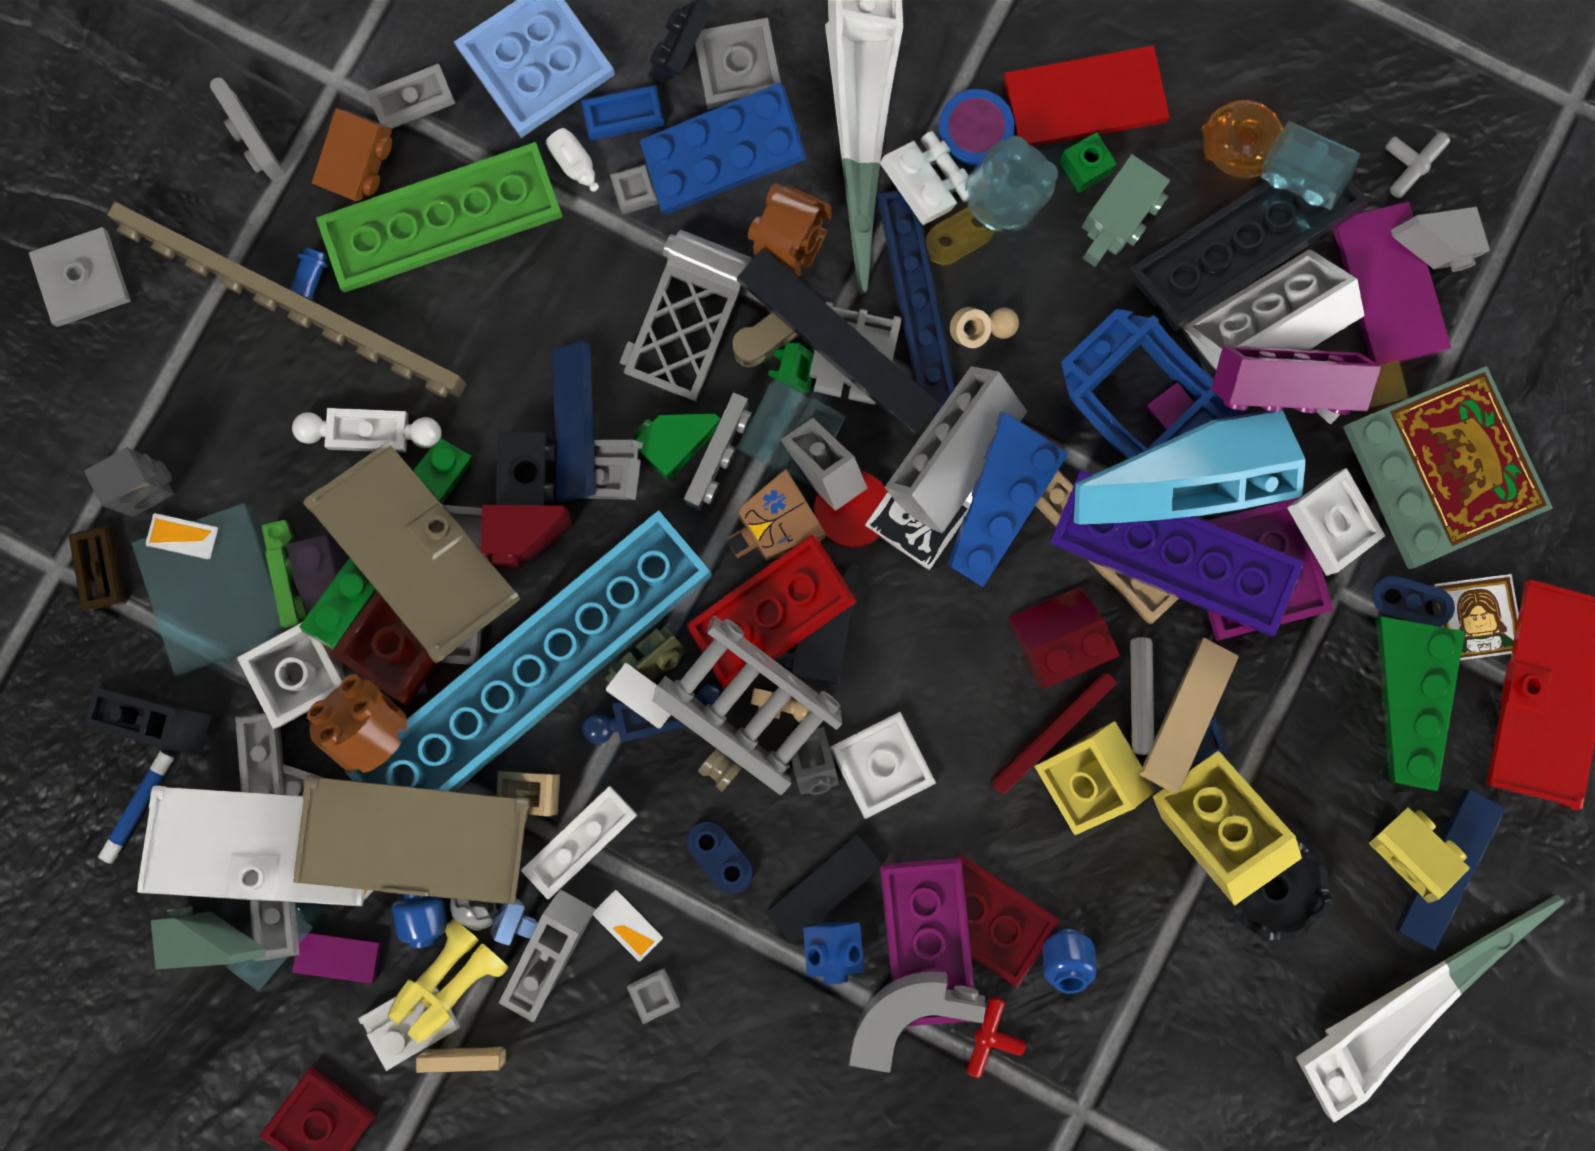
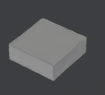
[610,164,658,215]
[627,968,681,1024]

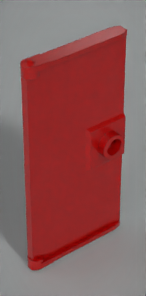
[1486,580,1595,810]

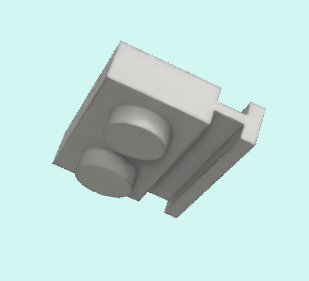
[582,440,643,500]

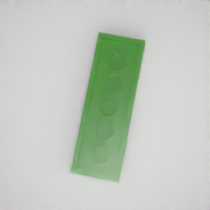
[316,142,563,293]

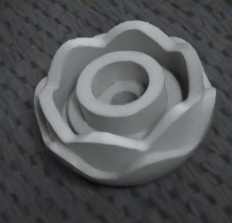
[450,898,499,931]

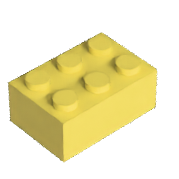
[1153,751,1302,905]

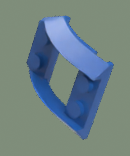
[1061,309,1245,459]

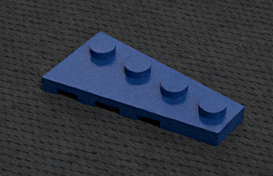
[947,411,1068,587]

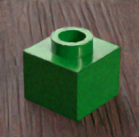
[1059,132,1117,193]

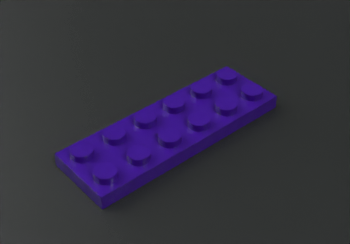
[1049,470,1305,637]

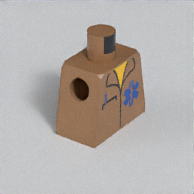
[726,469,826,562]

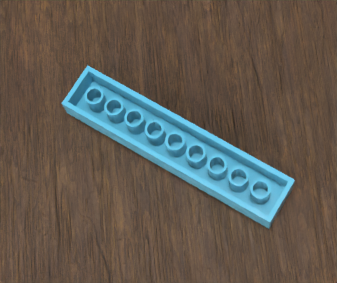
[345,510,712,792]

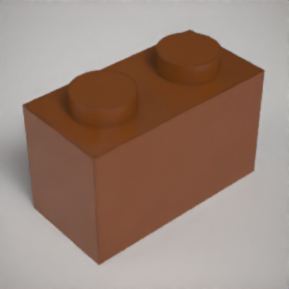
[312,108,392,201]

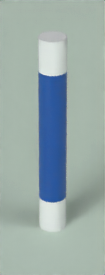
[98,750,175,864]

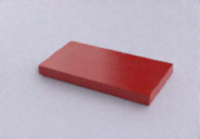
[1003,45,1170,150]
[686,534,857,690]

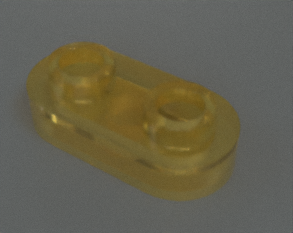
[926,204,997,265]

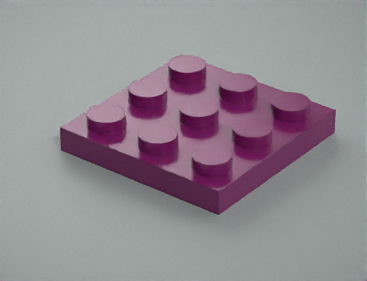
[1206,497,1334,641]

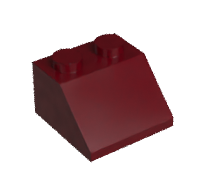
[480,505,574,570]
[1008,587,1120,690]

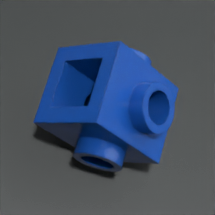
[803,922,864,984]

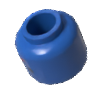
[392,894,448,948]
[1042,929,1097,993]

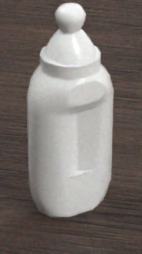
[546,128,599,192]

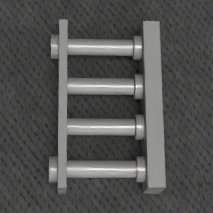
[652,615,842,795]

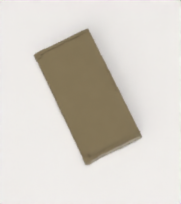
[303,442,519,663]
[293,775,531,905]

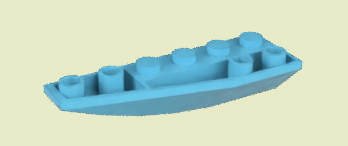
[1074,410,1306,524]

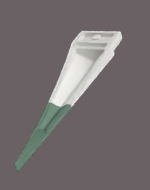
[825,0,903,295]
[1296,895,1565,1123]

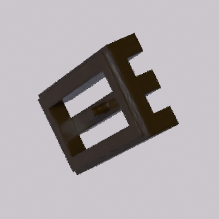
[68,526,126,612]

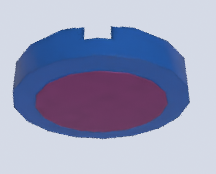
[938,89,1015,166]

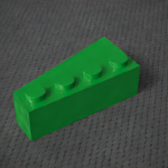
[1375,617,1465,791]

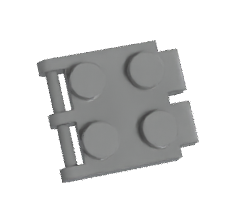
[810,301,902,405]

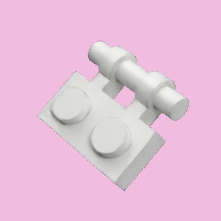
[880,131,976,225]

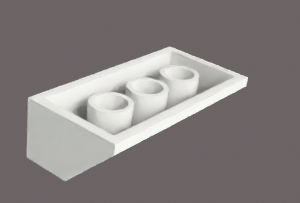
[1182,249,1365,379]

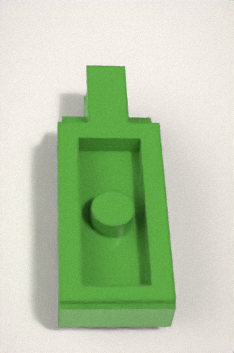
[261,520,308,630]

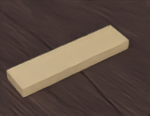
[1139,638,1239,794]

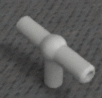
[1385,132,1450,198]

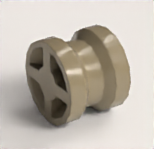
[698,748,743,792]

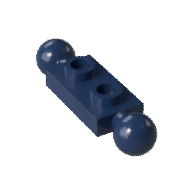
[582,683,724,744]

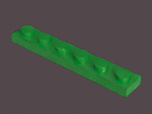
[299,438,473,652]

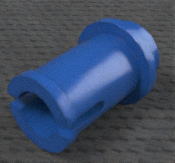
[289,248,329,300]

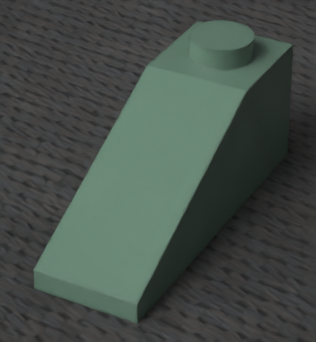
[151,906,266,969]

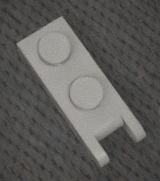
[210,78,285,181]

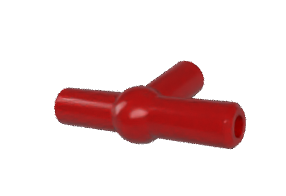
[966,996,1026,1078]

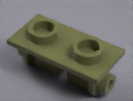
[605,626,687,683]

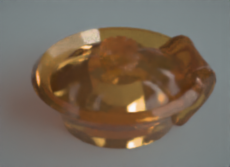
[1203,100,1285,178]

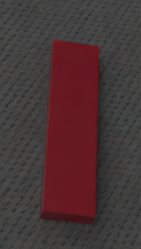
[989,673,1117,795]

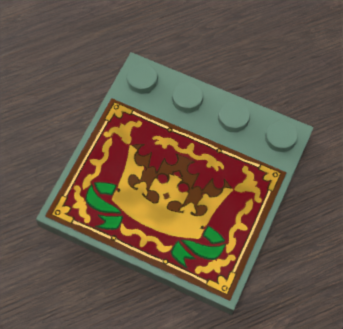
[1343,366,1553,570]

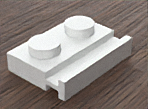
[358,987,460,1071]

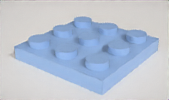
[454,0,615,138]

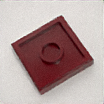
[258,1066,376,1151]

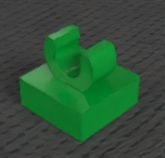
[768,342,814,393]

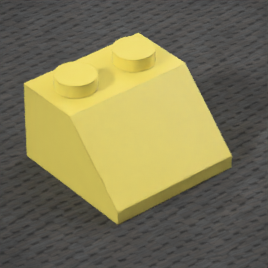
[1034,721,1156,835]
[1369,807,1470,903]

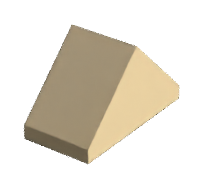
[496,771,560,816]

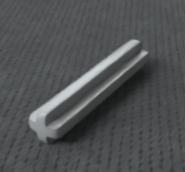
[1130,637,1154,755]

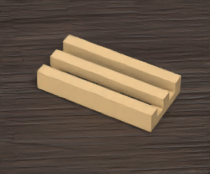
[416,1047,506,1073]

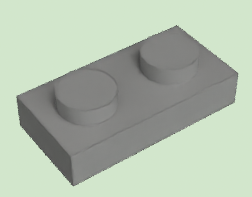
[367,64,455,128]

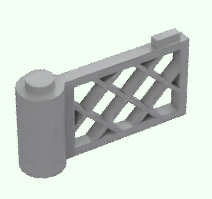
[619,230,753,402]

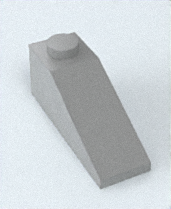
[499,889,595,1023]

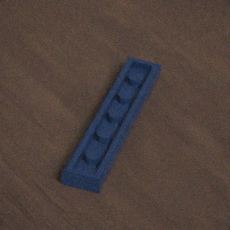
[877,190,956,417]

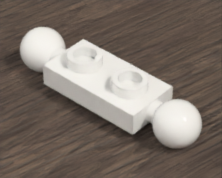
[292,408,441,453]

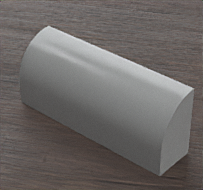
[884,366,1027,533]

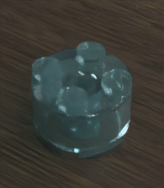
[965,136,1058,232]

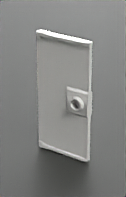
[137,786,365,906]

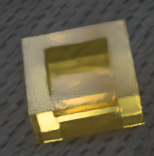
[1368,360,1409,409]

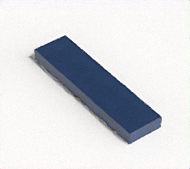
[552,341,596,502]
[1394,789,1506,951]

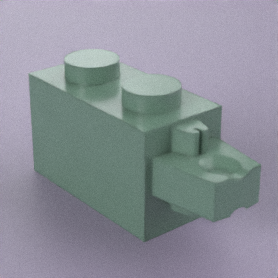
[1082,154,1170,267]

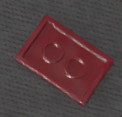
[955,852,1061,988]

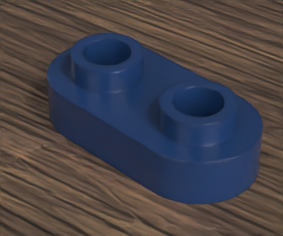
[1372,576,1455,627]
[687,821,753,894]

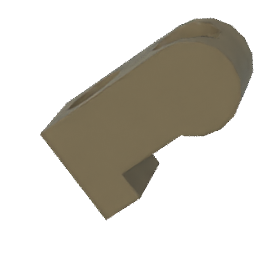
[732,309,799,367]

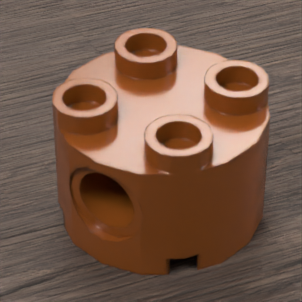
[748,183,832,276]
[307,674,407,774]

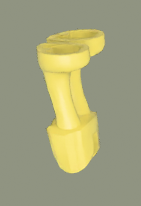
[387,918,509,1043]

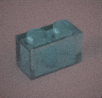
[1261,121,1360,210]

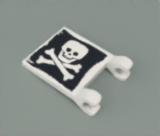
[865,490,973,570]

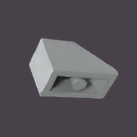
[1391,207,1490,272]
[781,418,867,511]

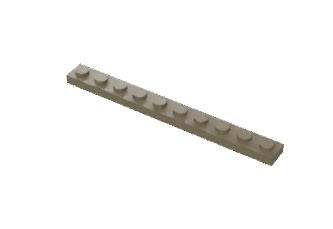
[107,202,467,398]

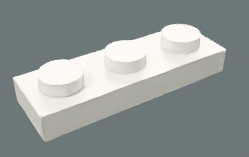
[521,786,637,900]

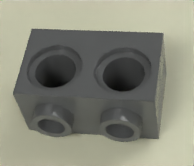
[84,447,174,517]

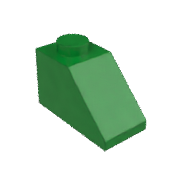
[633,414,721,482]

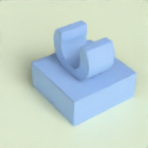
[490,898,538,946]

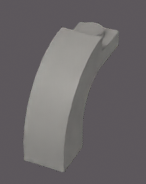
[849,972,986,1073]

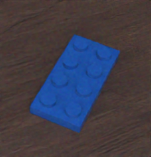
[639,82,807,215]

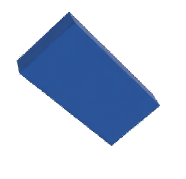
[581,85,665,141]

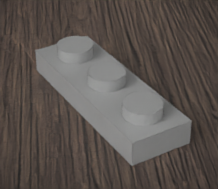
[684,392,752,511]

